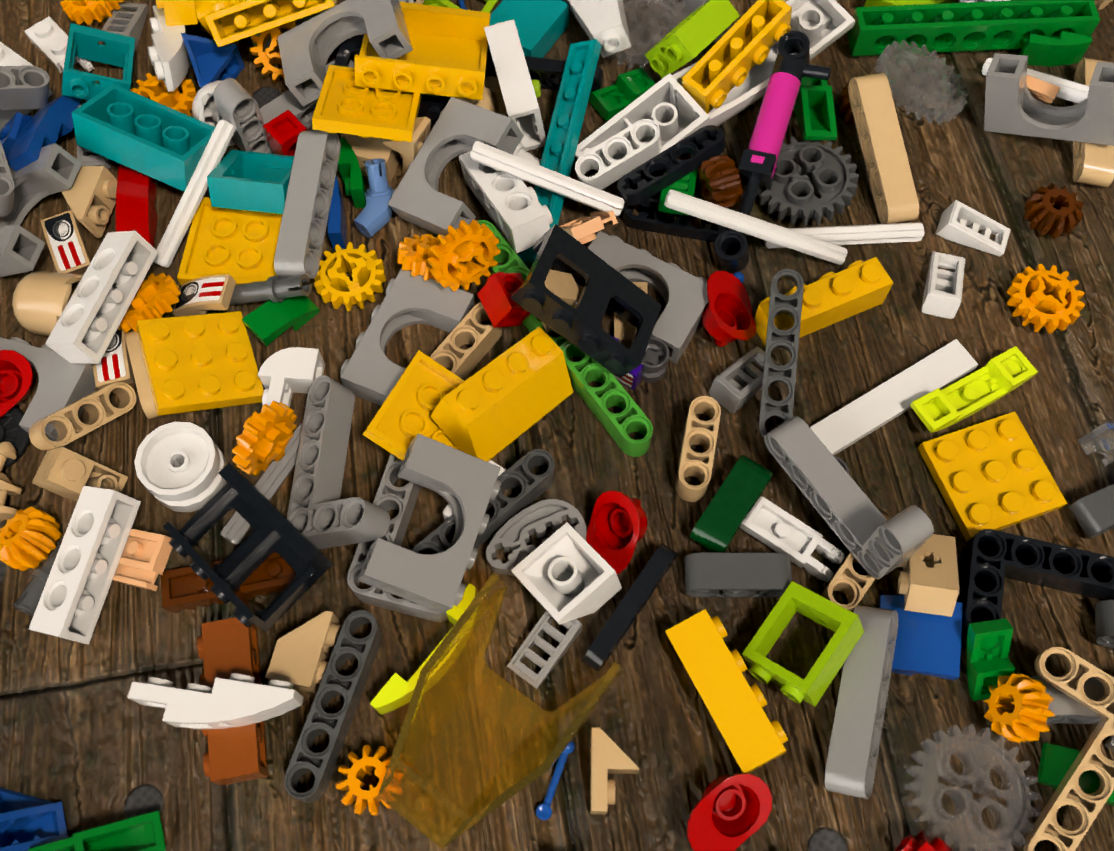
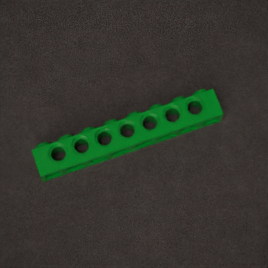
[847,0,1100,56]

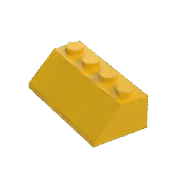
[430,326,573,462]

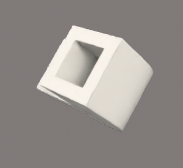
[258,347,325,408]

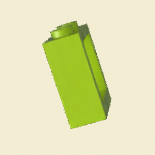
[645,0,740,79]
[742,581,865,707]

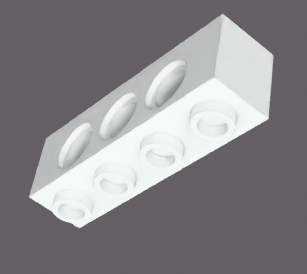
[459,151,553,254]
[45,231,158,364]
[29,485,141,645]

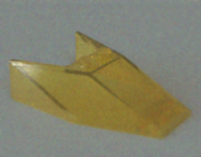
[378,573,623,849]

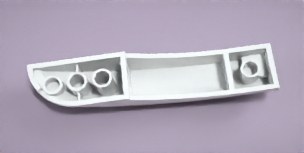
[575,0,855,160]

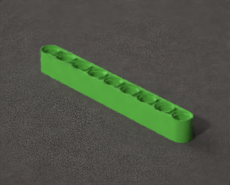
[477,220,653,457]

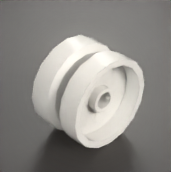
[134,421,227,512]

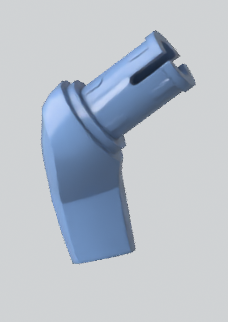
[354,158,394,238]

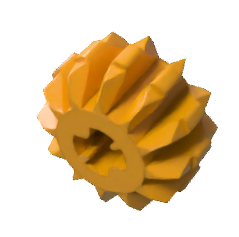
[0,506,61,572]
[982,673,1056,743]
[336,745,405,816]

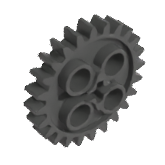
[756,137,859,226]

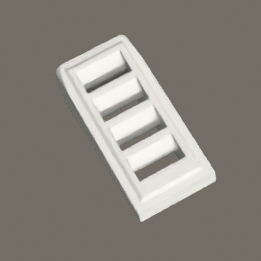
[935,200,1011,256]
[921,251,965,319]

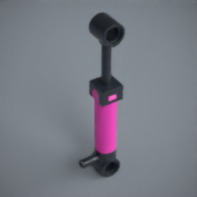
[714,31,831,273]

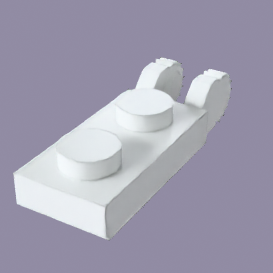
[24,16,94,73]
[740,496,845,583]

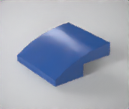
[878,595,963,680]

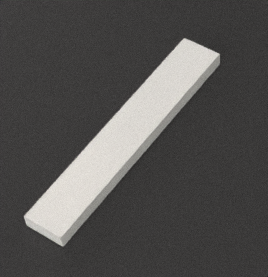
[810,339,978,455]

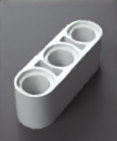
[575,119,662,190]

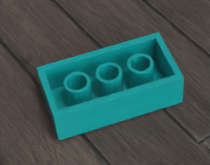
[72,83,223,192]

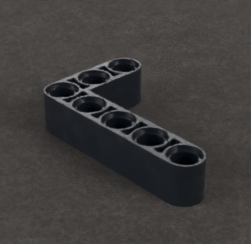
[956,529,1114,640]

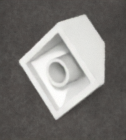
[511,522,622,625]

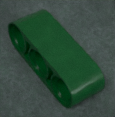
[689,455,773,553]

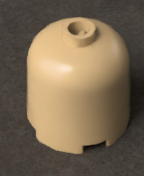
[12,271,83,336]

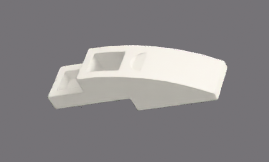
[148,6,190,92]
[127,673,304,729]

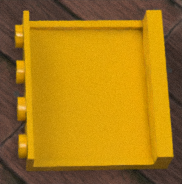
[354,2,491,100]

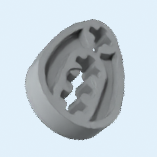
[485,499,586,576]

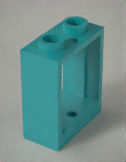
[61,23,135,100]
[207,150,294,214]

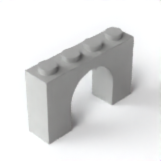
[277,0,413,106]
[984,53,1114,146]
[387,96,524,236]
[0,143,82,278]
[576,231,709,364]
[340,268,475,406]
[0,337,96,447]
[357,433,501,613]

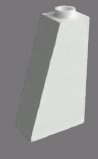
[564,0,631,58]
[484,19,546,151]

